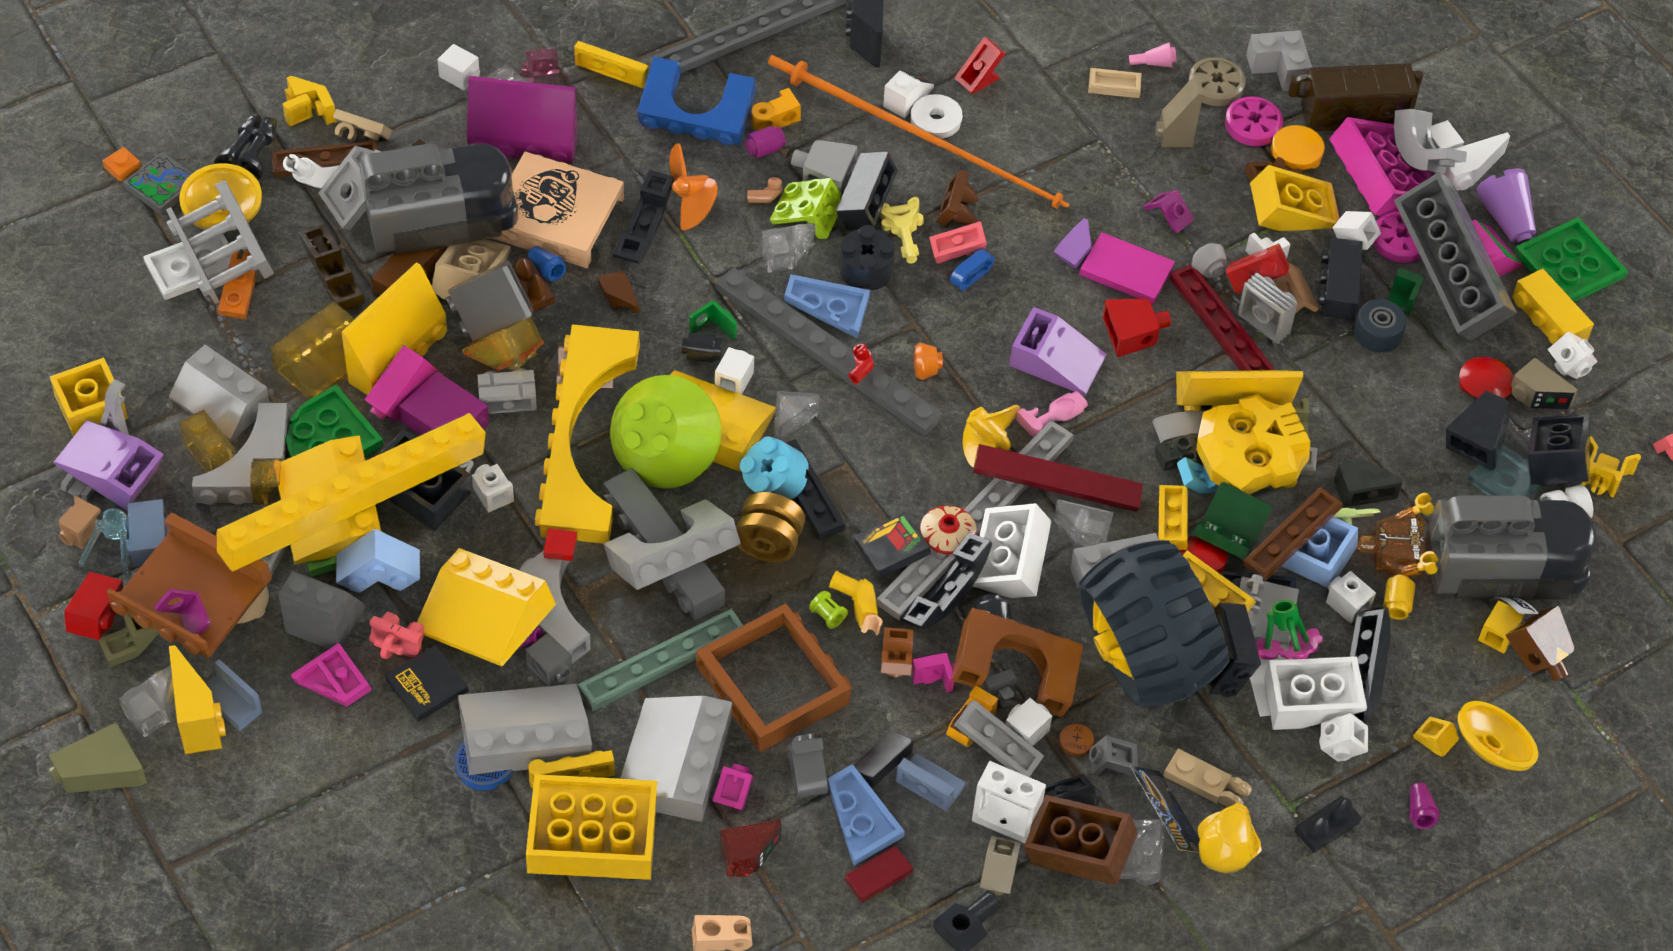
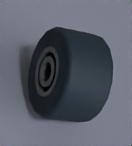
[1354,299,1406,352]

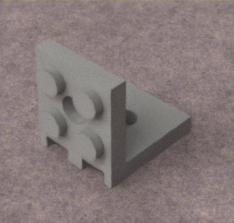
[318,146,381,230]

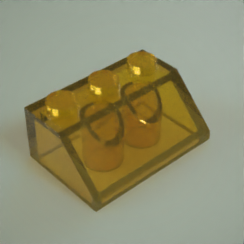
[270,301,354,399]

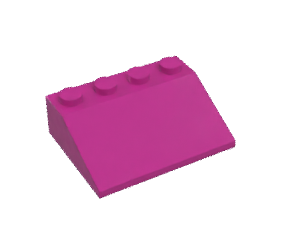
[1330,117,1433,216]

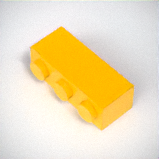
[1512,269,1594,344]

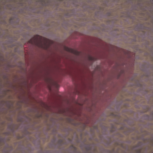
[521,48,559,83]

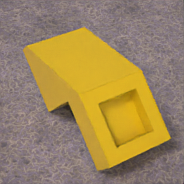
[284,76,337,125]

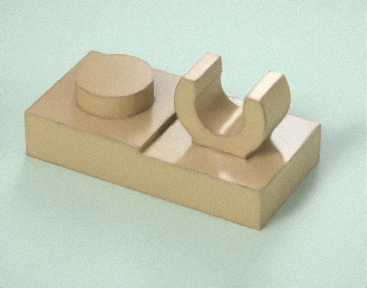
[333,109,392,141]

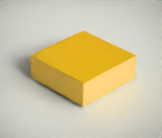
[282,93,313,127]

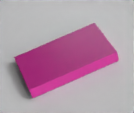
[1079,232,1175,304]

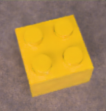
[50,358,128,437]

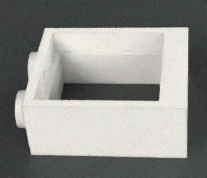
[972,761,1046,843]

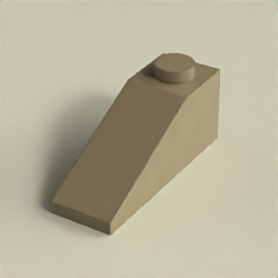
[1156,75,1203,147]

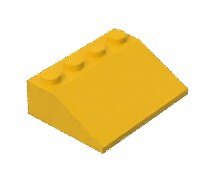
[341,262,447,395]
[670,370,776,472]
[1176,370,1303,411]
[274,436,381,564]
[417,548,556,666]
[526,774,657,880]

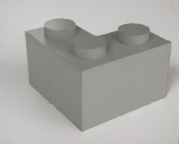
[1246,30,1312,91]

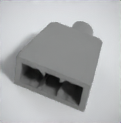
[791,140,857,194]

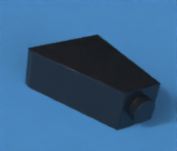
[1446,391,1509,471]

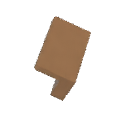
[1273,263,1320,313]

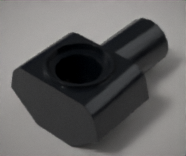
[933,891,1001,951]

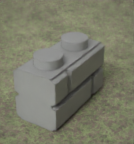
[477,368,537,414]

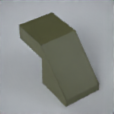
[98,614,159,668]

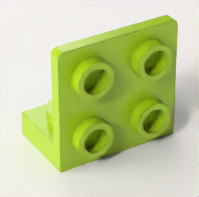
[770,178,842,239]

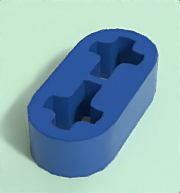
[950,249,995,291]

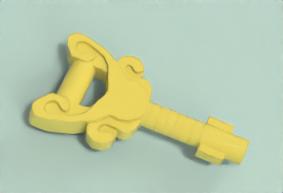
[879,197,924,264]

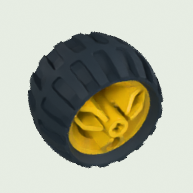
[1078,540,1229,707]

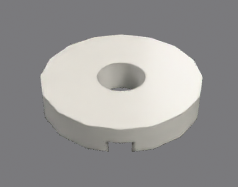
[911,94,962,139]

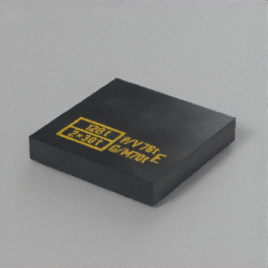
[385,645,469,722]

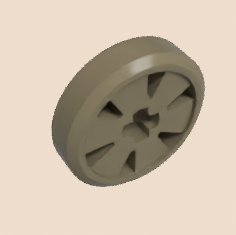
[1188,57,1246,106]

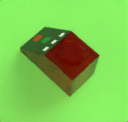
[720,819,782,877]

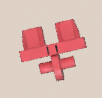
[369,611,424,660]

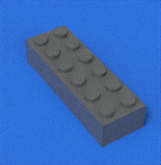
[1394,172,1517,341]

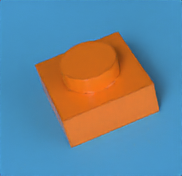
[102,147,141,182]

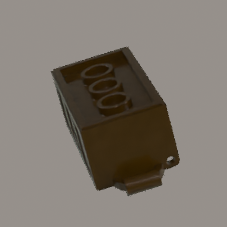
[1288,63,1423,132]

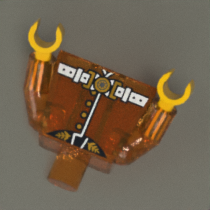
[1358,493,1439,578]

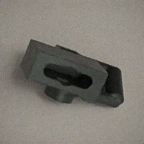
[1155,433,1203,472]

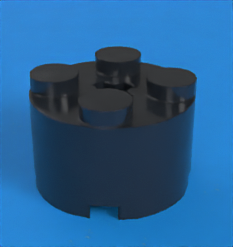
[839,225,895,290]

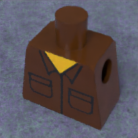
[1506,606,1574,681]

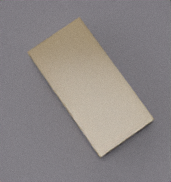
[1088,68,1142,98]

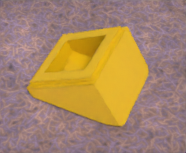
[1413,716,1459,757]

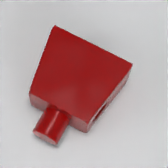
[1102,299,1171,357]

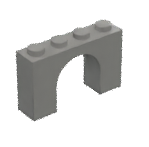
[603,499,741,590]

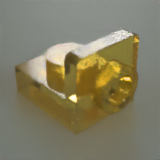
[250,460,281,505]

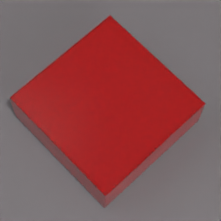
[543,528,577,561]

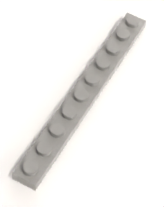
[876,420,1073,621]

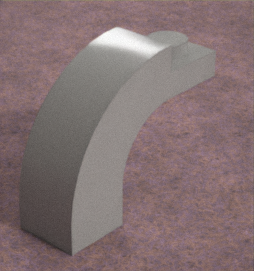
[1394,109,1467,174]

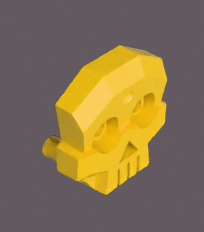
[1196,394,1311,494]

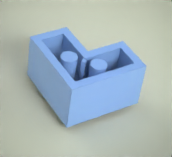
[336,529,420,593]

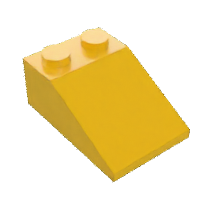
[1250,165,1340,231]
[169,645,226,754]

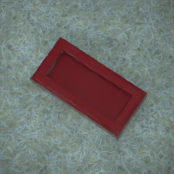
[845,846,913,903]

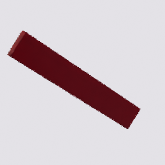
[1169,264,1275,371]
[973,444,1143,512]

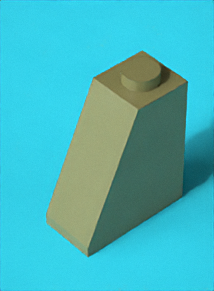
[48,723,147,793]

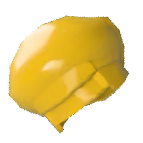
[1197,802,1261,873]

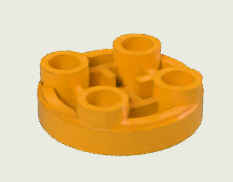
[1271,125,1325,170]

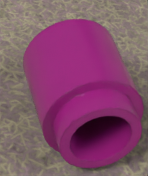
[745,126,786,159]

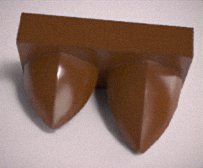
[936,169,979,226]
[512,258,555,312]

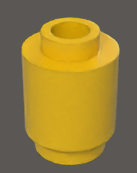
[1383,575,1416,620]

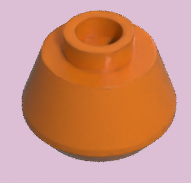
[913,343,943,380]

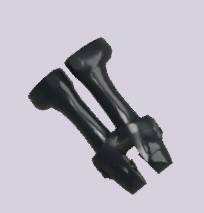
[214,113,277,181]

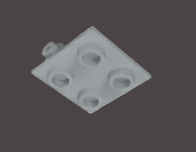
[1240,575,1299,645]

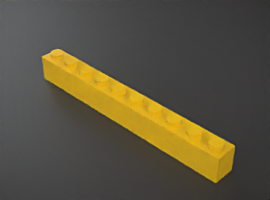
[217,413,486,572]

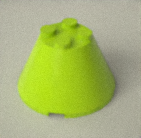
[610,375,722,489]

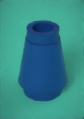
[528,246,566,281]

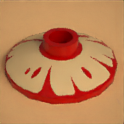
[920,505,977,555]

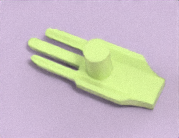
[1333,508,1381,525]

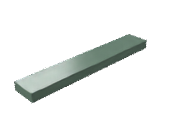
[578,608,744,712]

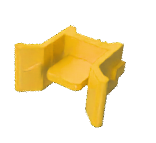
[1580,436,1641,498]

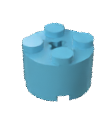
[740,436,808,500]

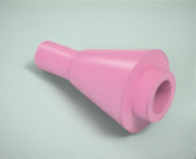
[1129,43,1177,68]

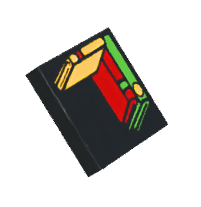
[854,513,932,578]

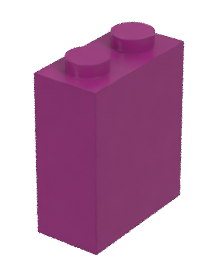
[399,371,489,436]

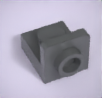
[1089,735,1138,776]

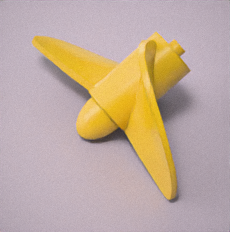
[962,405,1020,467]

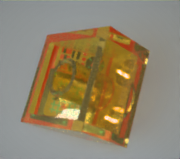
[462,316,544,370]

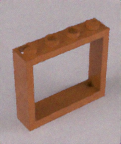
[696,603,852,753]

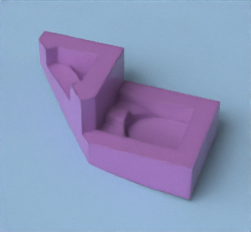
[1053,218,1093,269]

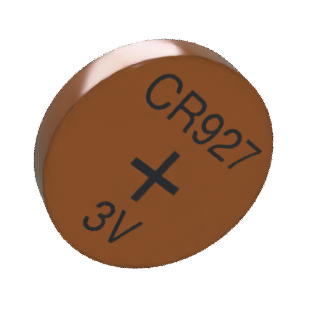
[1059,724,1094,757]

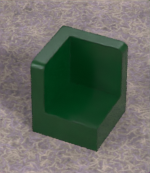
[1387,268,1425,316]

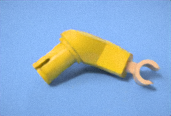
[829,570,883,635]

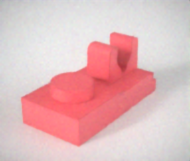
[929,221,987,264]

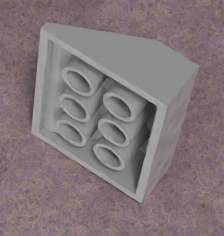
[458,684,592,775]
[620,696,732,822]

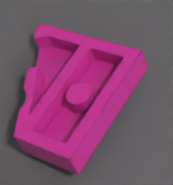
[291,643,372,707]

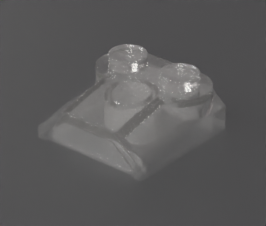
[1119,819,1165,886]

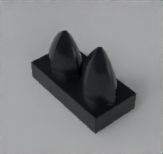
[1294,796,1362,853]

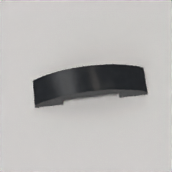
[613,170,674,264]
[900,532,992,630]

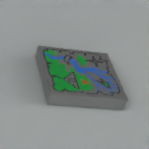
[123,152,193,215]

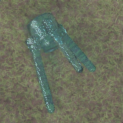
[78,509,129,575]

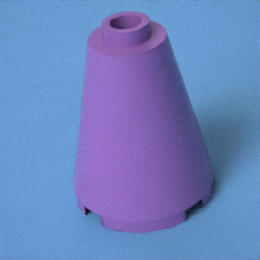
[1476,168,1536,245]

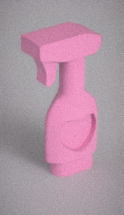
[1016,391,1088,437]

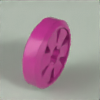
[1225,97,1283,146]
[1373,211,1421,263]

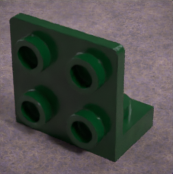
[1193,482,1273,560]

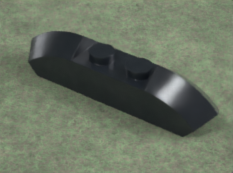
[1350,607,1391,724]

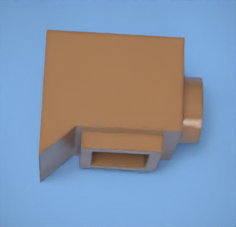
[58,495,104,549]

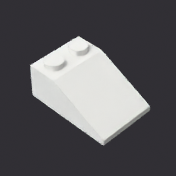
[1264,657,1367,730]

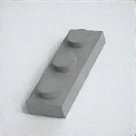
[954,700,1044,777]

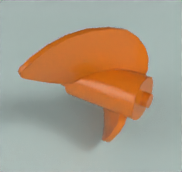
[669,143,718,231]

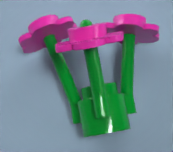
[1255,600,1323,660]

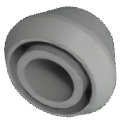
[1192,243,1227,278]

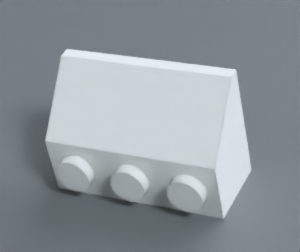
[973,504,1051,598]

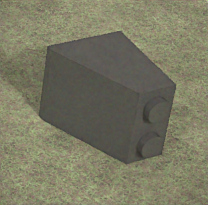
[446,260,533,341]
[278,571,366,649]

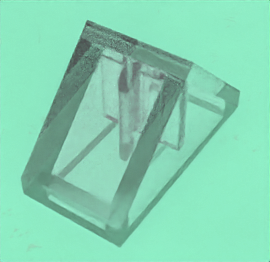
[774,391,820,440]

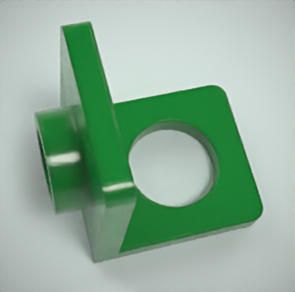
[689,300,737,340]

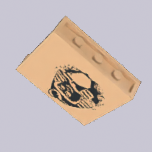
[487,152,624,268]

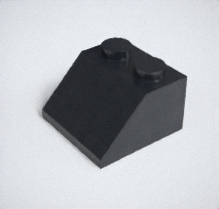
[845,0,883,67]

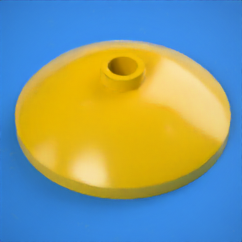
[179,164,262,231]
[1458,701,1538,771]

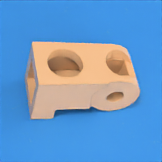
[692,915,753,951]

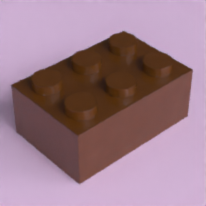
[1024,795,1138,885]

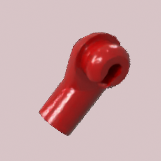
[848,344,874,384]

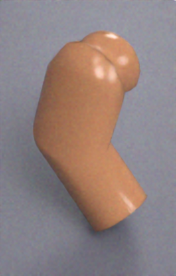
[747,177,783,203]

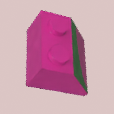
[1472,219,1522,277]

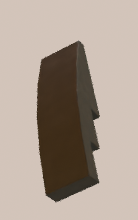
[298,224,365,312]

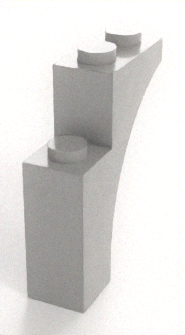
[192,403,290,504]
[520,550,591,664]

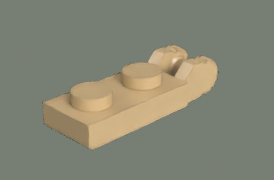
[1163,749,1252,807]

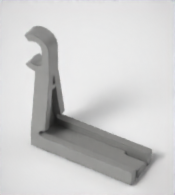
[61,380,129,502]

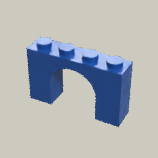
[637,57,756,145]

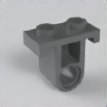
[785,734,828,799]

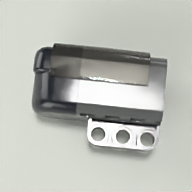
[359,143,518,255]
[1426,495,1596,600]

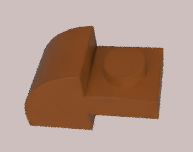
[881,627,913,677]

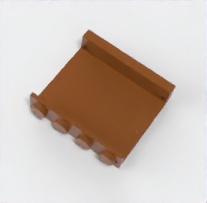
[106,512,272,659]

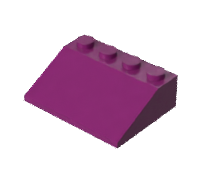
[467,76,578,164]

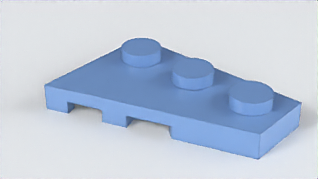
[784,274,870,339]
[827,764,905,866]

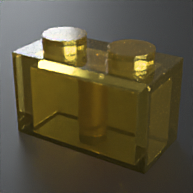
[179,409,235,472]

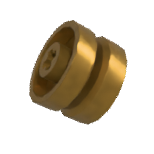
[736,492,805,563]

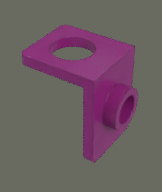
[1143,190,1194,233]
[155,589,210,635]

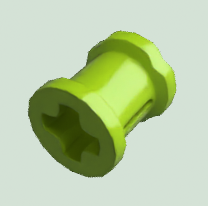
[809,591,848,629]

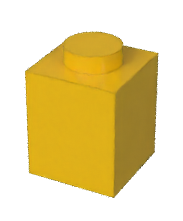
[1478,600,1525,654]

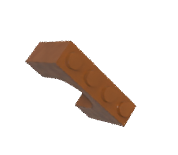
[951,608,1083,717]

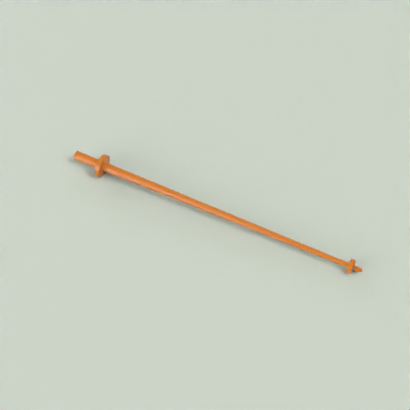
[768,55,1069,209]

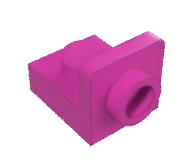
[911,653,955,692]
[713,763,755,811]

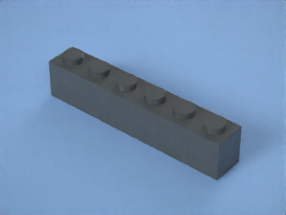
[602,468,725,621]

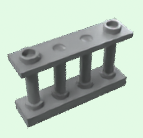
[166,180,274,304]

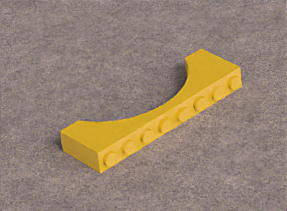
[535,325,640,544]

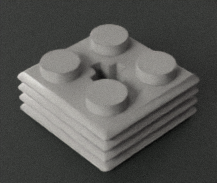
[1238,273,1297,344]

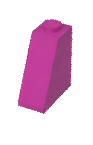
[364,345,443,422]

